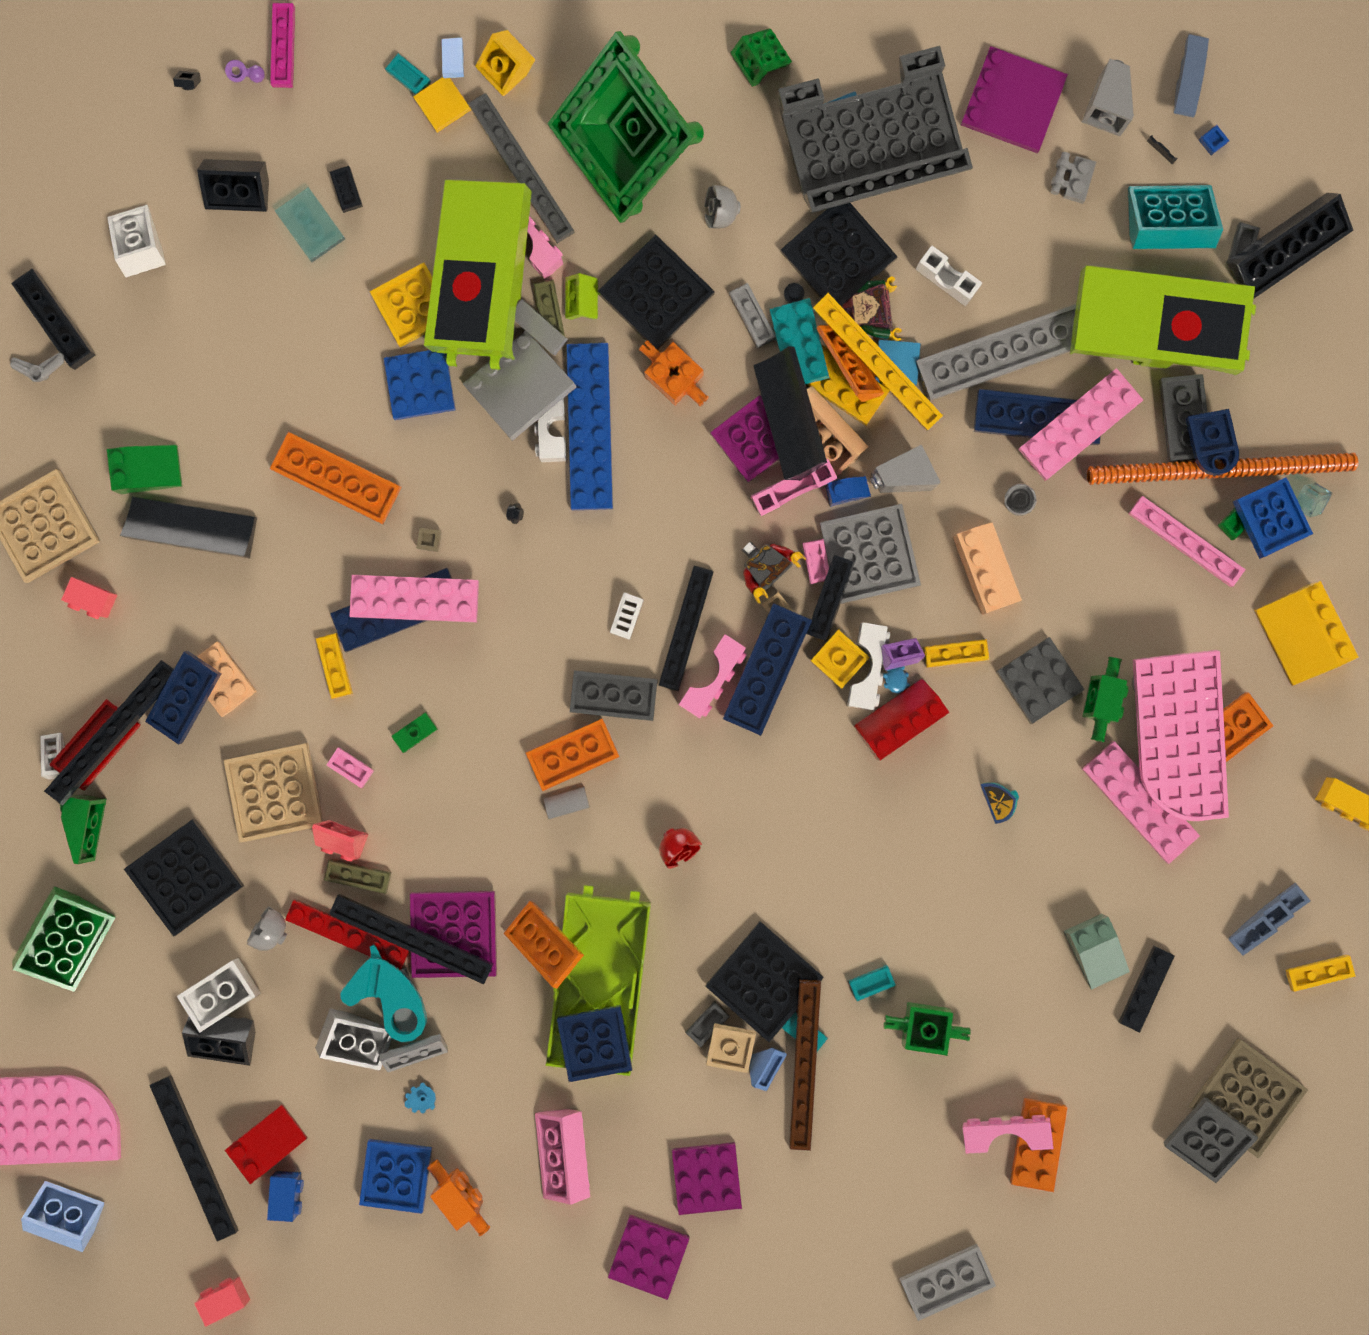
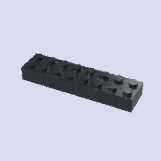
[11,268,96,370]

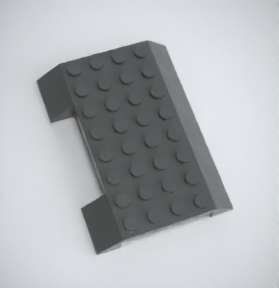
[778,46,973,213]

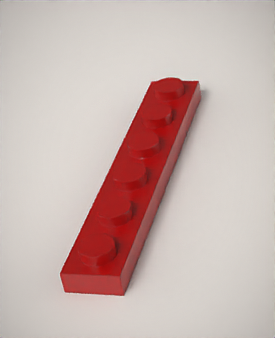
[285,900,409,970]

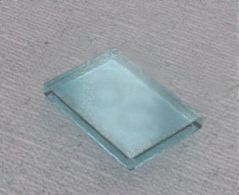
[275,187,345,262]

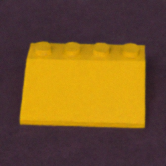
[1254,581,1359,686]

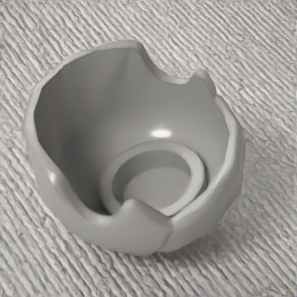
[1004,484,1037,516]

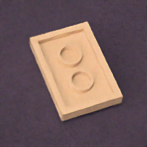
[197,642,257,717]

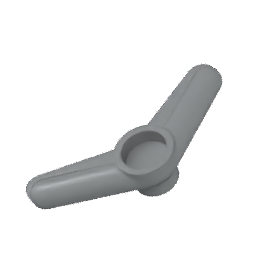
[10,353,64,382]

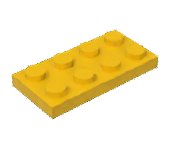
[806,344,889,426]

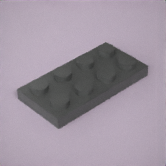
[1159,374,1208,462]
[570,671,658,721]

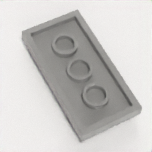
[899,1244,996,1321]

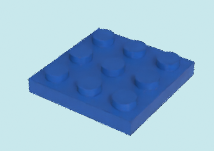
[384,350,456,420]
[1233,477,1313,559]
[359,1139,432,1214]

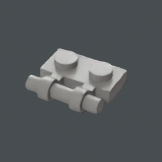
[1051,152,1096,204]

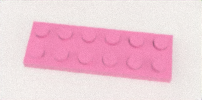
[1018,368,1143,481]
[350,575,479,623]
[1082,741,1200,864]

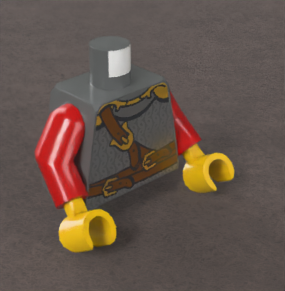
[742,541,806,603]

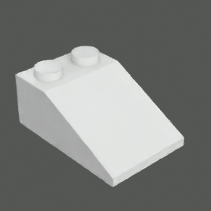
[107,205,166,277]
[177,958,261,1033]

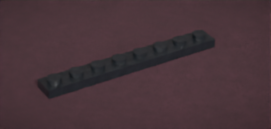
[44,660,174,806]
[329,894,494,985]
[149,1075,239,1242]

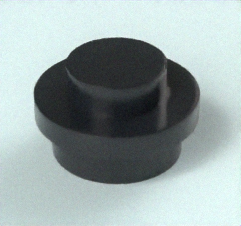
[784,283,805,303]
[506,503,524,524]

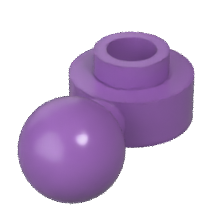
[225,60,265,83]

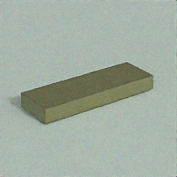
[533,279,565,336]
[324,859,391,894]

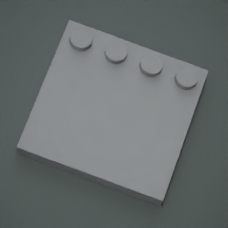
[463,331,577,441]
[820,504,921,604]

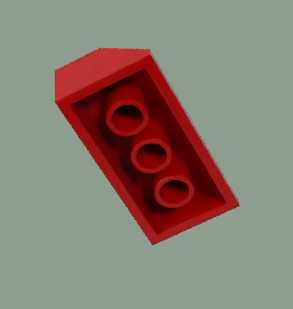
[854,678,950,761]

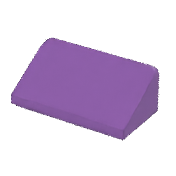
[881,638,925,670]

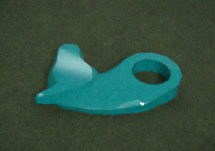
[340,945,427,1042]

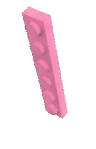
[1128,496,1246,587]

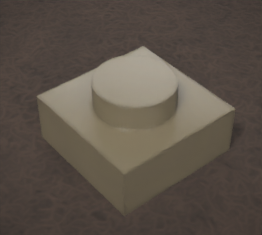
[416,528,442,552]

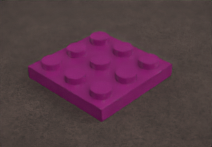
[710,395,779,483]
[672,1142,742,1215]
[608,1215,690,1300]

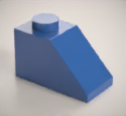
[825,476,871,507]

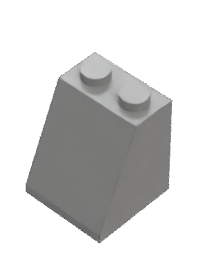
[1082,59,1134,136]
[870,445,941,493]

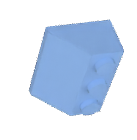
[21,1181,104,1252]

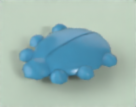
[883,666,910,693]
[405,1083,436,1114]

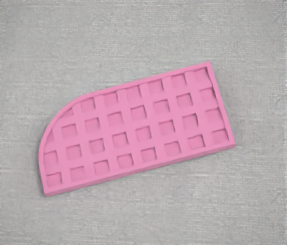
[1133,650,1229,821]
[0,1075,121,1165]

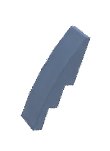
[1173,34,1209,118]
[1228,882,1311,956]

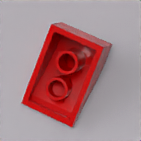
[224,1104,308,1184]

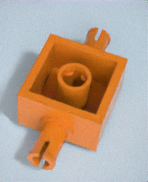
[639,340,709,407]
[427,1159,490,1236]

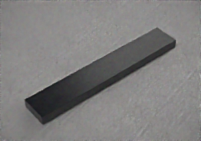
[658,565,714,691]

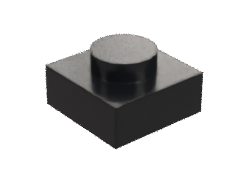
[173,71,201,90]

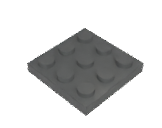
[996,637,1085,724]
[1163,1097,1258,1183]

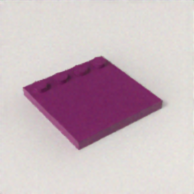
[961,46,1068,154]
[410,891,497,978]

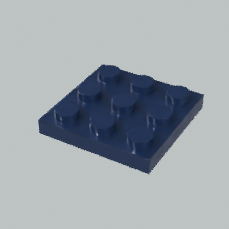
[557,1005,633,1082]

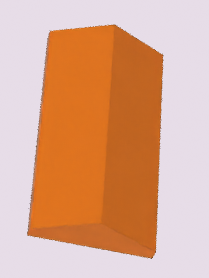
[816,325,884,402]

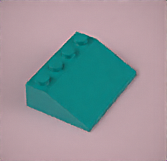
[1128,185,1223,249]

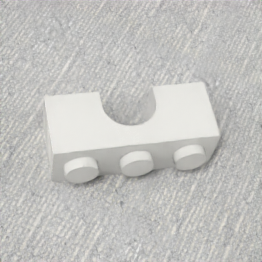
[916,246,982,306]
[534,398,566,462]

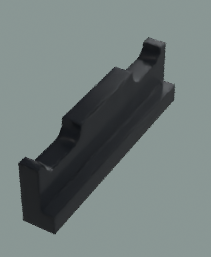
[1147,135,1178,164]

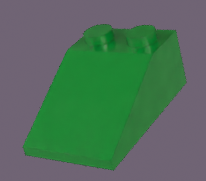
[107,445,182,494]
[60,795,107,864]

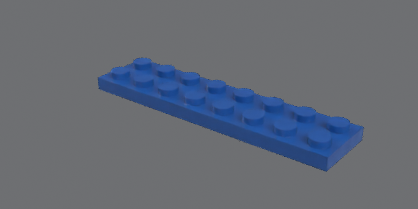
[567,343,613,511]

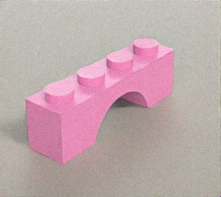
[527,216,563,280]
[750,459,837,516]
[679,634,747,719]
[963,1115,1053,1154]

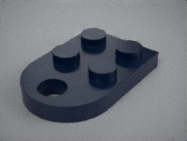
[1185,409,1239,476]

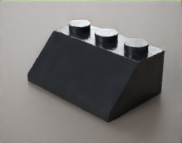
[197,159,269,212]
[182,1016,256,1066]

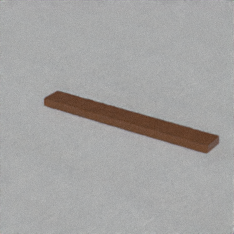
[789,979,821,1151]

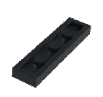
[806,555,855,641]
[1118,945,1175,1033]

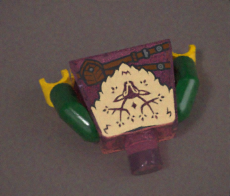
[843,276,902,341]

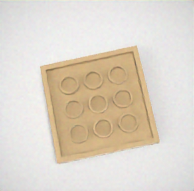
[0,469,100,583]
[223,743,323,843]

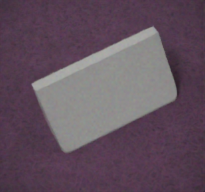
[544,787,590,819]

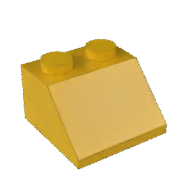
[475,30,535,96]

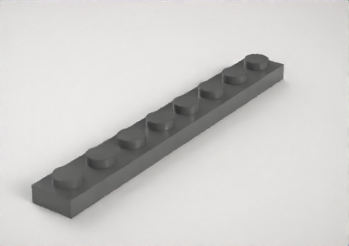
[468,93,575,244]

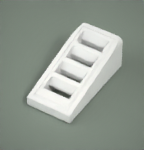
[610,593,644,640]
[40,733,65,780]

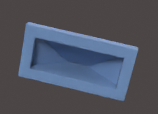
[749,1048,787,1091]

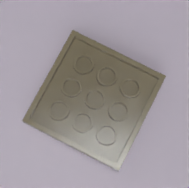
[1188,1038,1308,1159]

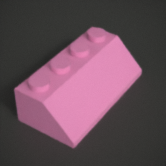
[535,1109,590,1205]

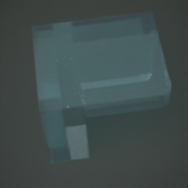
[1297,482,1333,517]

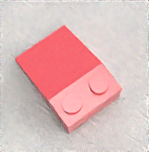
[312,820,369,862]

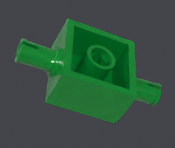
[1082,657,1129,742]
[883,1002,971,1056]

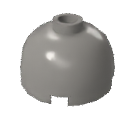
[704,185,741,229]
[247,906,287,951]

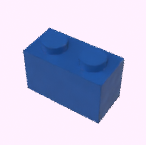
[267,1171,304,1222]

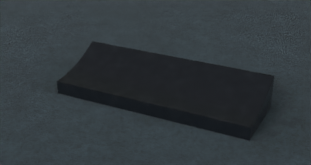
[1226,193,1354,298]
[753,346,827,481]
[120,497,257,559]

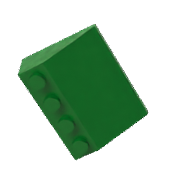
[12,886,116,992]

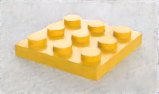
[369,262,433,348]

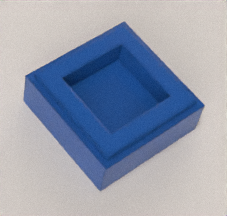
[1199,125,1230,156]

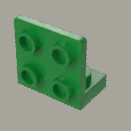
[730,28,792,87]

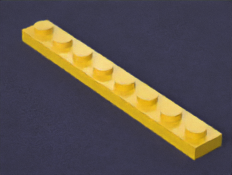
[812,293,943,431]

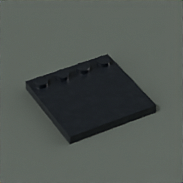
[780,203,898,307]
[597,234,715,350]
[124,818,244,937]
[705,921,824,1043]

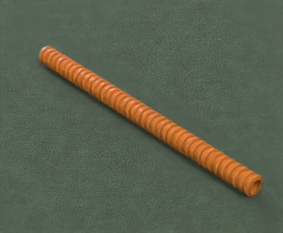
[1087,453,1358,485]

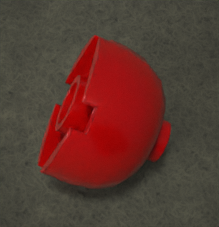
[659,828,702,869]

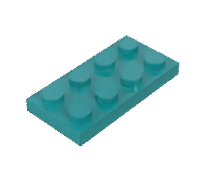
[770,298,829,385]

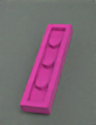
[271,3,295,88]

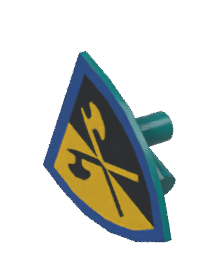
[980,783,1019,824]

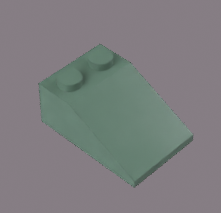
[1064,914,1130,990]

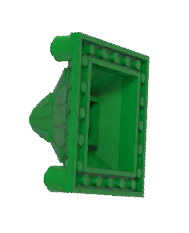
[547,31,704,223]

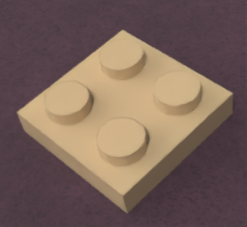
[706,1023,756,1073]

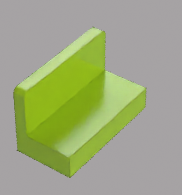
[565,273,598,320]

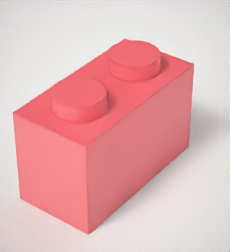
[61,577,117,619]
[194,1277,250,1327]

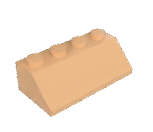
[807,386,869,477]
[953,522,1022,615]

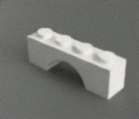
[847,623,890,710]

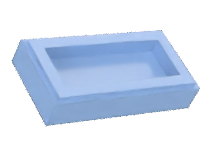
[442,38,464,78]

